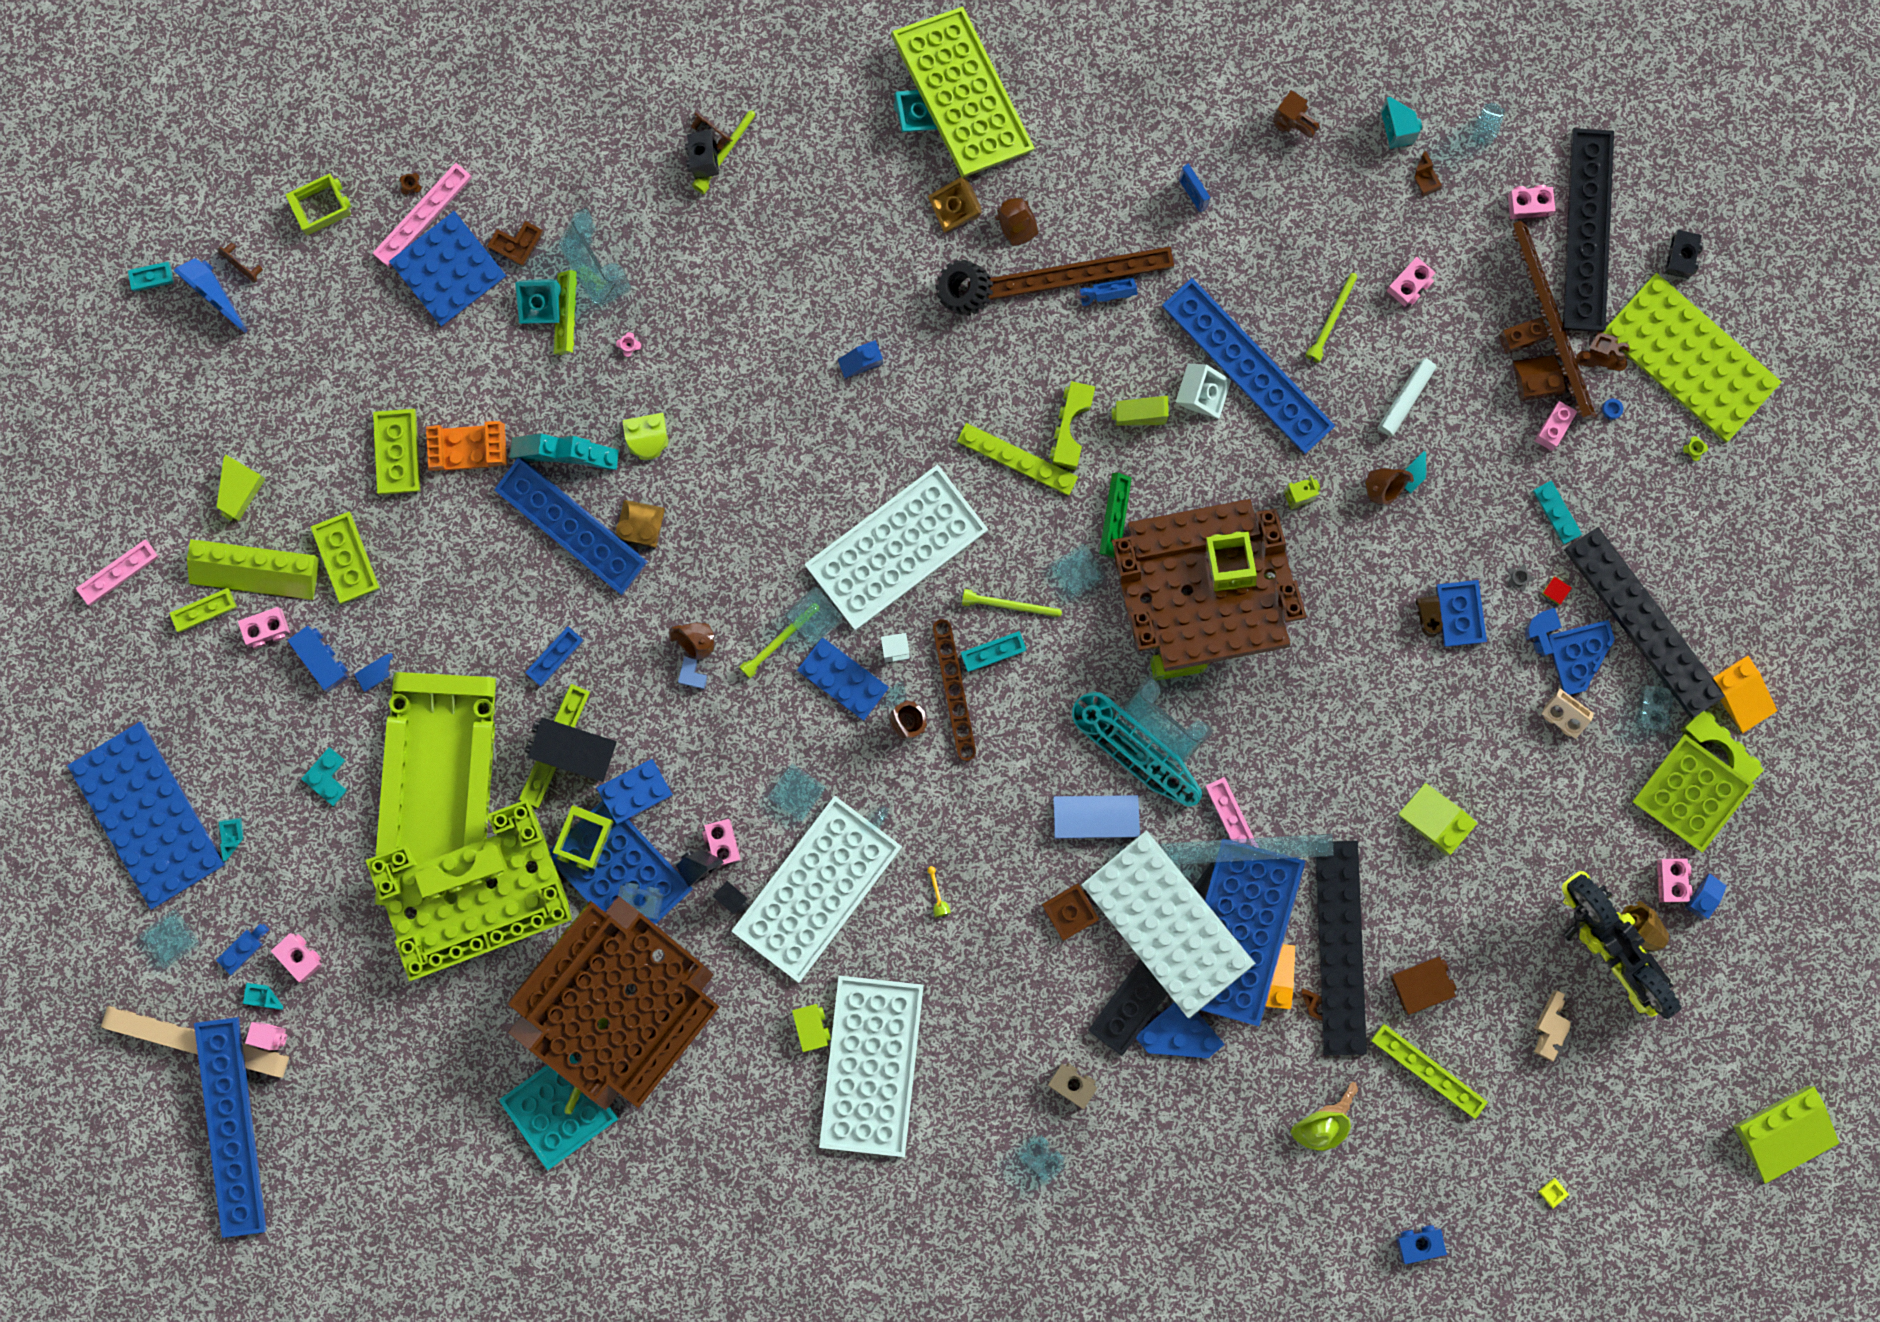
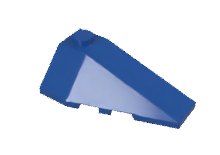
[173,258,248,333]

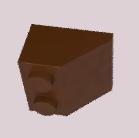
[1513,355,1566,402]

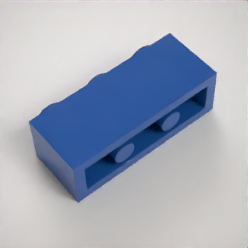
[287,625,349,692]

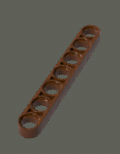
[933,619,976,761]

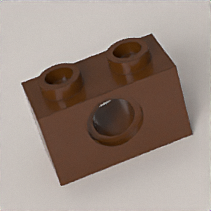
[1499,317,1549,355]

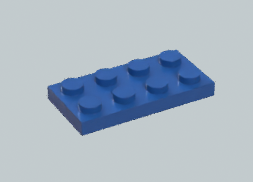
[797,637,889,721]

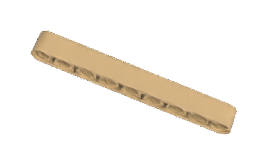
[101,1006,289,1078]

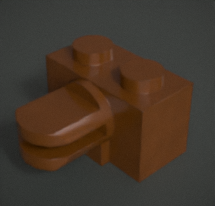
[1272,90,1320,138]

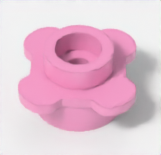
[616,332,641,357]

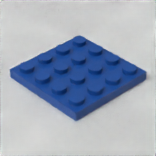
[389,211,507,327]

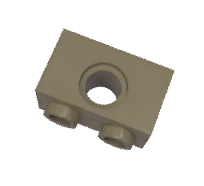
[1047,1062,1097,1109]

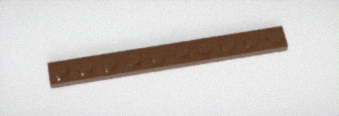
[968,246,1174,300]

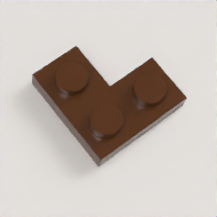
[487,221,544,267]

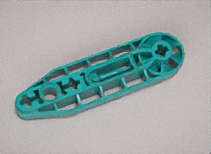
[1072,692,1202,807]

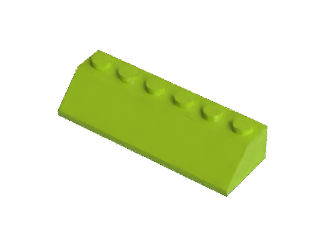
[187,539,320,600]

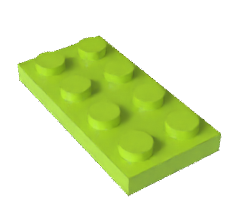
[373,409,421,495]
[311,511,380,605]

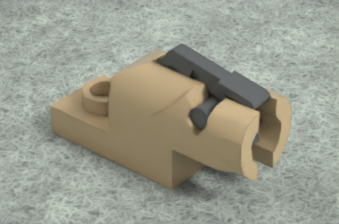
[1534,990,1571,1062]

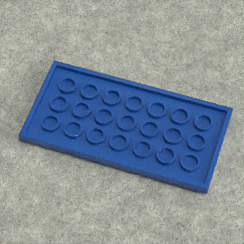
[67,721,226,910]
[1200,839,1306,1027]

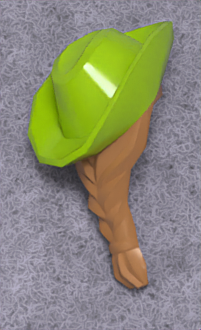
[1290,1082,1358,1151]

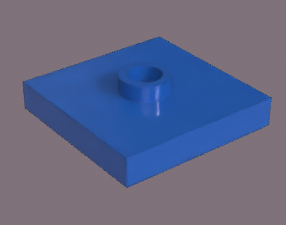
[1179,163,1211,212]

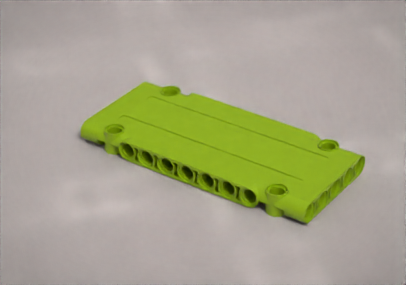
[375,672,496,906]

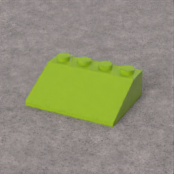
[1733,1086,1840,1184]

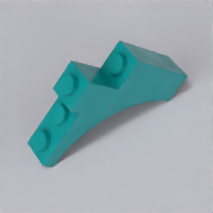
[510,433,619,470]

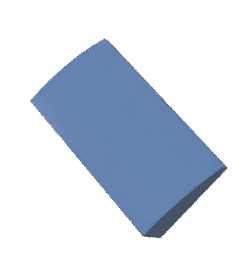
[1053,795,1140,839]

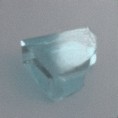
[886,681,907,705]
[873,805,889,827]

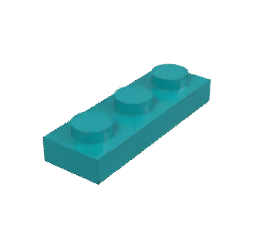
[1532,480,1583,545]
[961,631,1027,673]

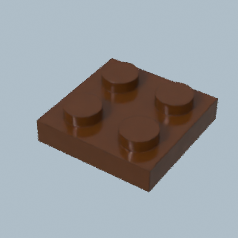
[1041,883,1100,941]

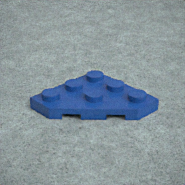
[1548,620,1615,695]
[1136,1002,1225,1058]

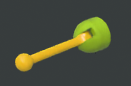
[927,866,951,918]

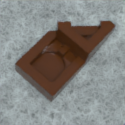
[1414,151,1442,197]
[1301,988,1322,1021]

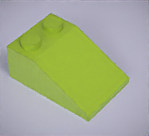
[1398,783,1478,856]

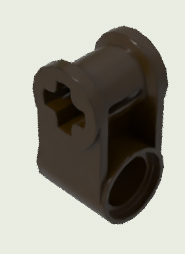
[1416,595,1443,637]

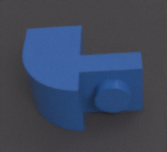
[1525,608,1562,658]

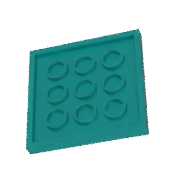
[499,1053,619,1171]

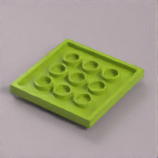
[1632,734,1755,853]

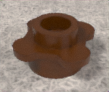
[399,173,422,195]

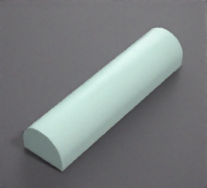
[1377,358,1437,437]

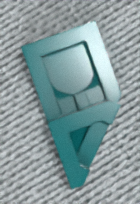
[1405,450,1427,493]
[218,817,244,861]
[243,983,283,1010]

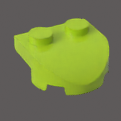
[622,413,669,460]

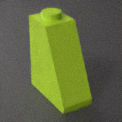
[1111,396,1169,426]
[217,455,265,521]

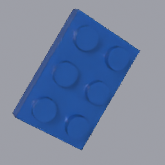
[1436,580,1487,647]
[596,759,673,826]

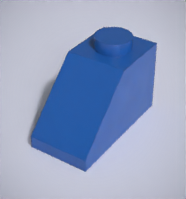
[838,340,883,379]
[1685,873,1727,920]

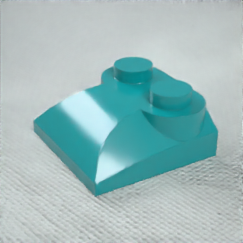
[893,90,937,133]
[515,279,561,324]

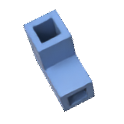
[678,657,707,690]

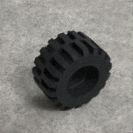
[936,259,993,316]

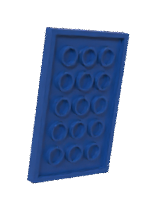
[549,801,693,925]

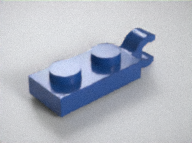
[1080,278,1138,306]
[216,924,270,975]

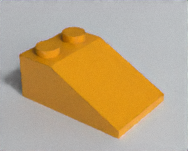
[1713,656,1777,734]
[1266,944,1295,1009]

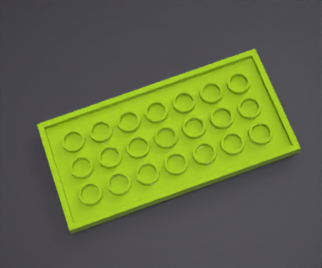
[890,7,1035,178]
[1602,272,1782,443]

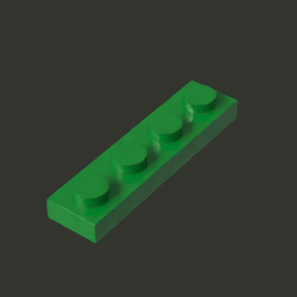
[1099,472,1132,559]

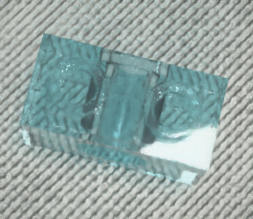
[618,882,664,920]

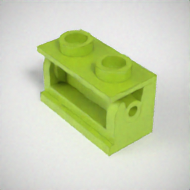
[1283,475,1321,510]
[792,1004,831,1052]

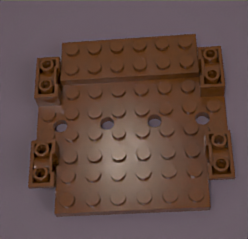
[1112,498,1307,672]
[507,896,720,1110]

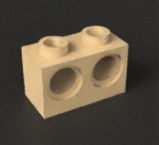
[1542,689,1594,739]

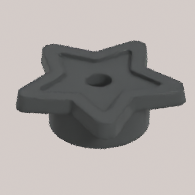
[1508,564,1534,591]

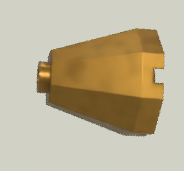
[1621,901,1669,951]

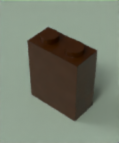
[1390,956,1457,1015]

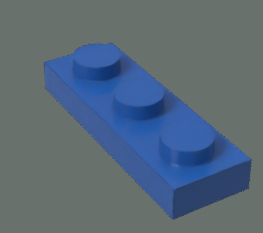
[525,626,584,687]

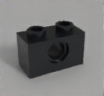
[685,130,719,180]
[1664,229,1703,279]

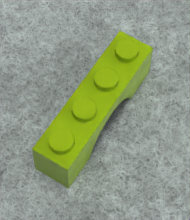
[1049,381,1095,470]
[1680,711,1764,782]
[414,845,507,900]

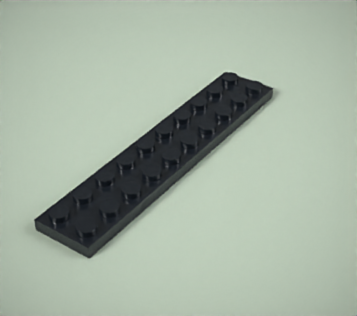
[1563,128,1614,332]
[1564,527,1725,720]
[1315,841,1367,1055]
[1087,859,1216,1056]

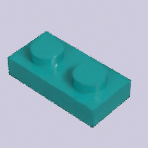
[128,261,174,292]

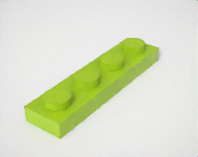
[554,270,577,355]

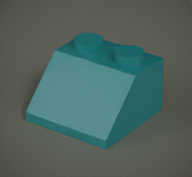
[1380,97,1422,149]

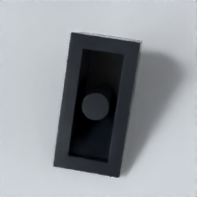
[676,850,724,887]
[713,881,749,915]

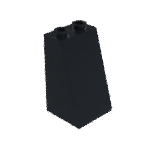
[524,717,617,782]

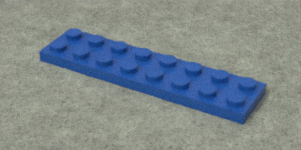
[494,457,648,595]

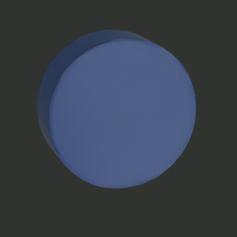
[1602,398,1624,420]

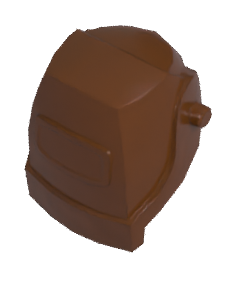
[995,198,1039,246]
[1365,468,1414,505]
[669,622,714,660]
[889,700,927,739]

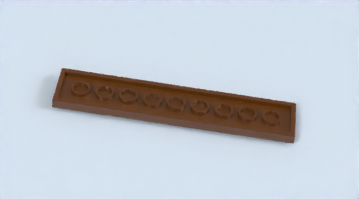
[1512,221,1597,420]

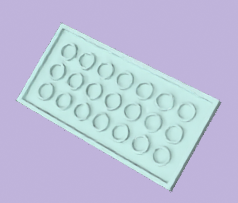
[805,464,988,631]
[732,796,902,983]
[1081,831,1256,1018]
[819,976,924,1157]

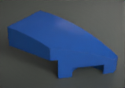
[354,653,393,692]

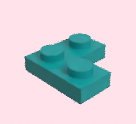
[302,747,348,806]

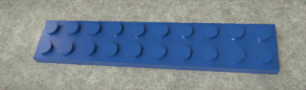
[1162,278,1335,455]
[194,1017,267,1238]

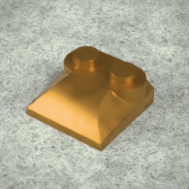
[928,177,982,233]
[616,500,665,548]

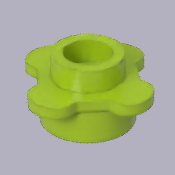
[1683,436,1708,461]

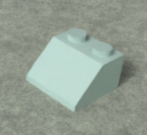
[1176,363,1231,419]

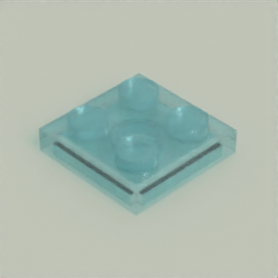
[1049,543,1107,600]
[784,586,843,646]
[768,763,827,822]
[139,909,200,969]

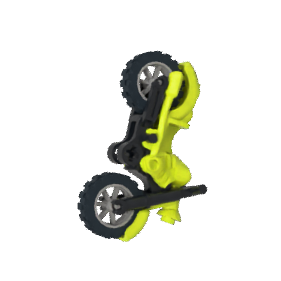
[1562,871,1682,1020]

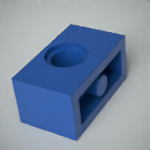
[1396,1225,1447,1264]

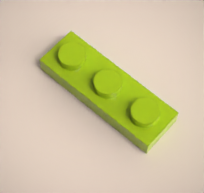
[169,588,237,633]

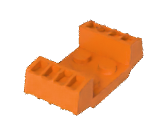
[426,421,507,471]

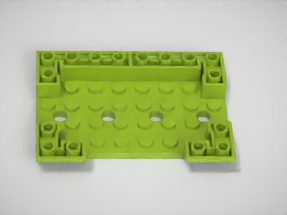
[365,799,572,982]

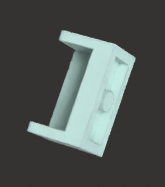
[881,633,910,663]

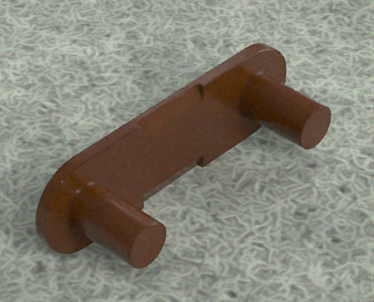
[691,112,733,150]
[217,242,263,283]
[1576,351,1627,371]

